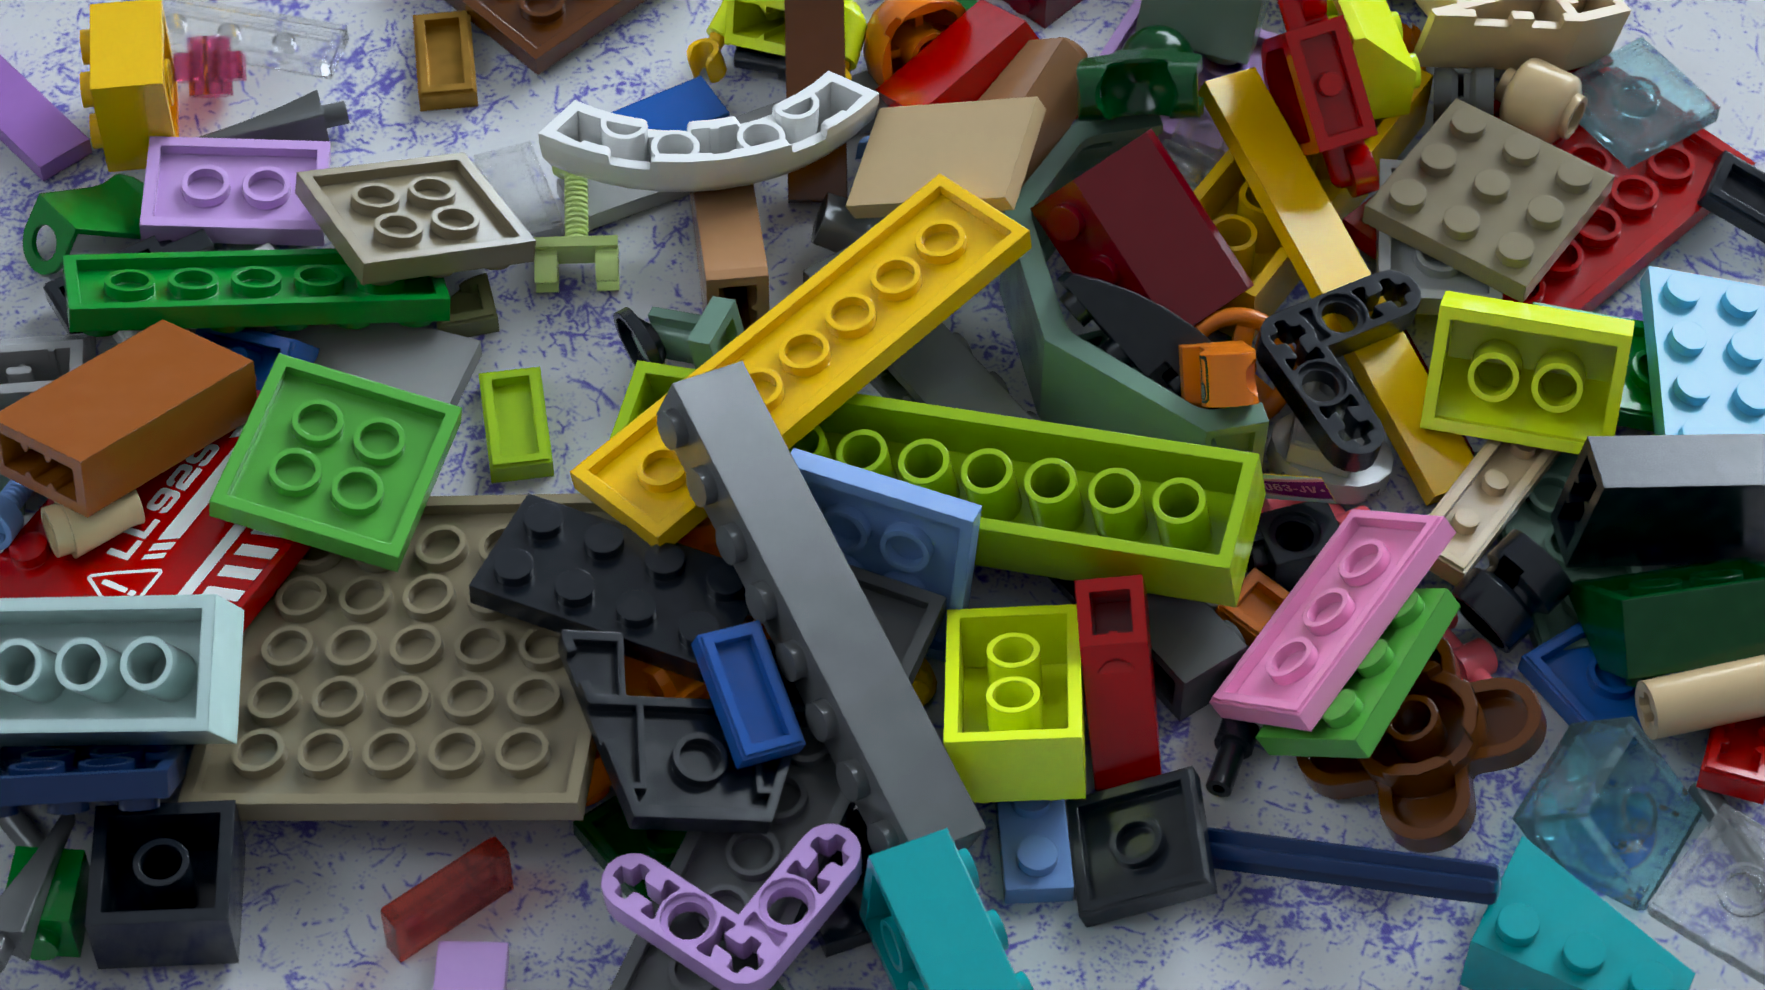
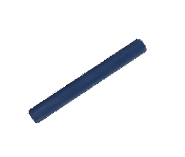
[1208,827,1502,905]

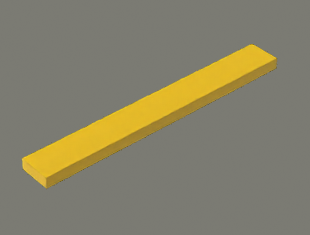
[1198,67,1474,506]

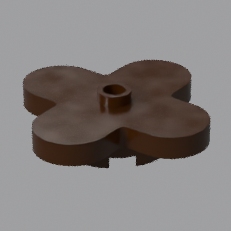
[1296,637,1547,853]

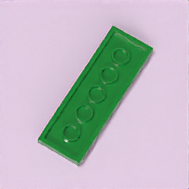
[63,248,451,337]

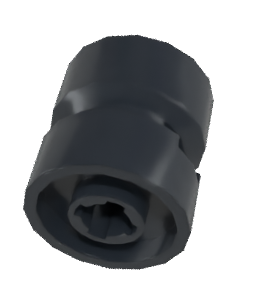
[1450,529,1574,653]

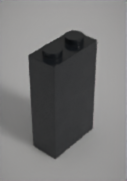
[1550,433,1765,568]

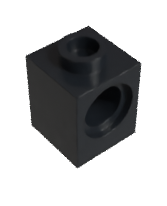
[1246,502,1339,592]

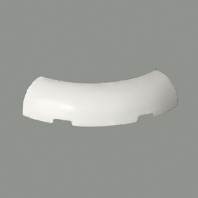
[538,71,879,192]

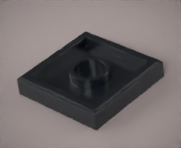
[1065,766,1218,928]

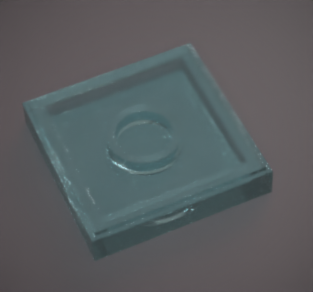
[1572,37,1720,169]

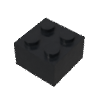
[85,800,246,969]

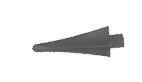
[198,90,350,141]
[0,814,76,973]

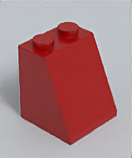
[876,0,1078,120]

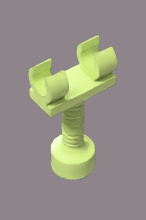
[534,166,620,293]

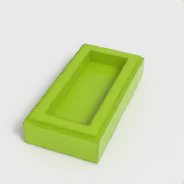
[478,366,554,484]

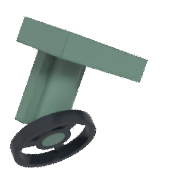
[613,296,744,369]

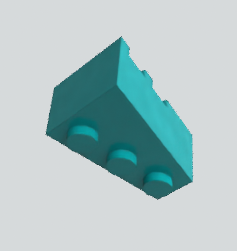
[1459,835,1696,990]

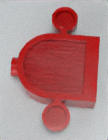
[1261,0,1380,198]

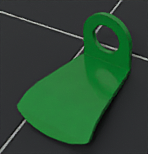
[23,174,144,275]

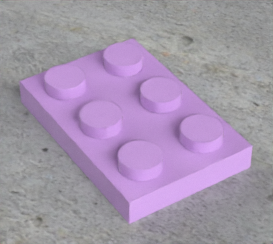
[139,136,331,246]

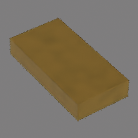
[412,10,478,112]

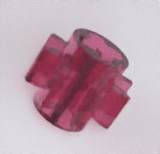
[173,36,247,98]

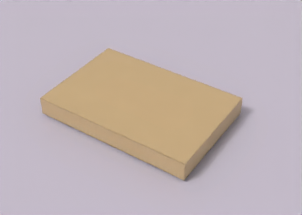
[846,96,1046,219]

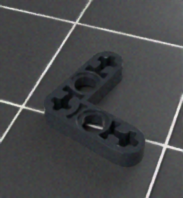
[1255,270,1421,472]

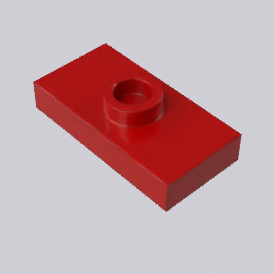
[1696,716,1765,805]

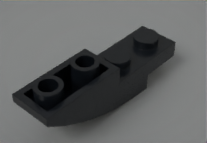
[1057,271,1268,440]

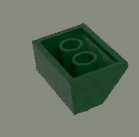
[1568,557,1765,687]

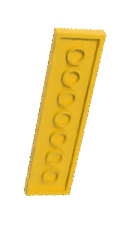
[570,173,1032,546]

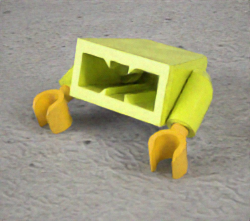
[686,0,867,83]

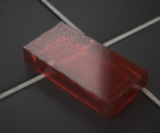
[380,836,514,963]

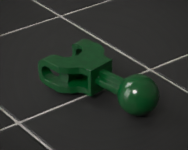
[1076,25,1204,122]

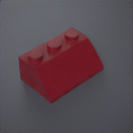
[1030,128,1254,326]

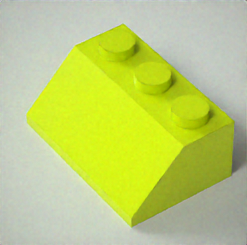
[1327,0,1421,120]
[1420,291,1635,455]

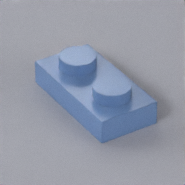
[995,799,1074,904]

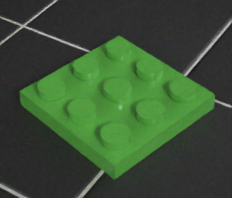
[209,353,462,572]

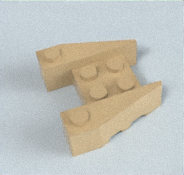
[1413,0,1631,71]

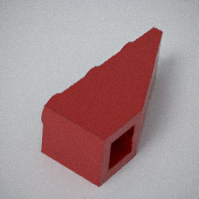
[1074,574,1162,791]

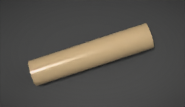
[1635,654,1765,740]

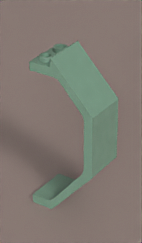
[999,114,1269,467]

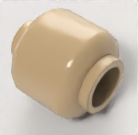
[1494,57,1588,144]

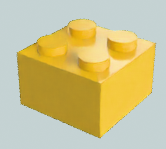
[80,0,179,172]

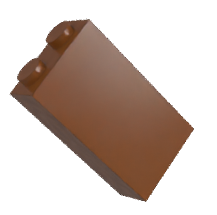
[0,319,257,518]

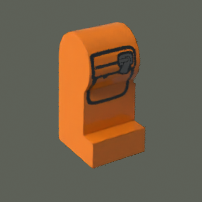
[1178,340,1259,408]

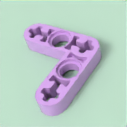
[601,824,862,990]

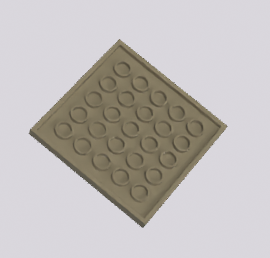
[178,493,621,821]

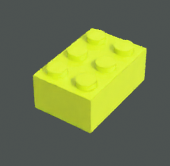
[944,604,1086,803]

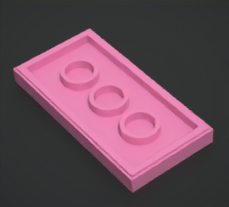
[1209,509,1456,732]

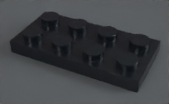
[469,493,754,683]

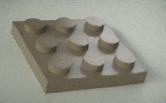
[1362,98,1615,303]
[295,152,536,286]

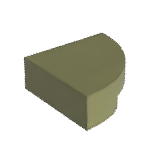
[437,273,500,337]

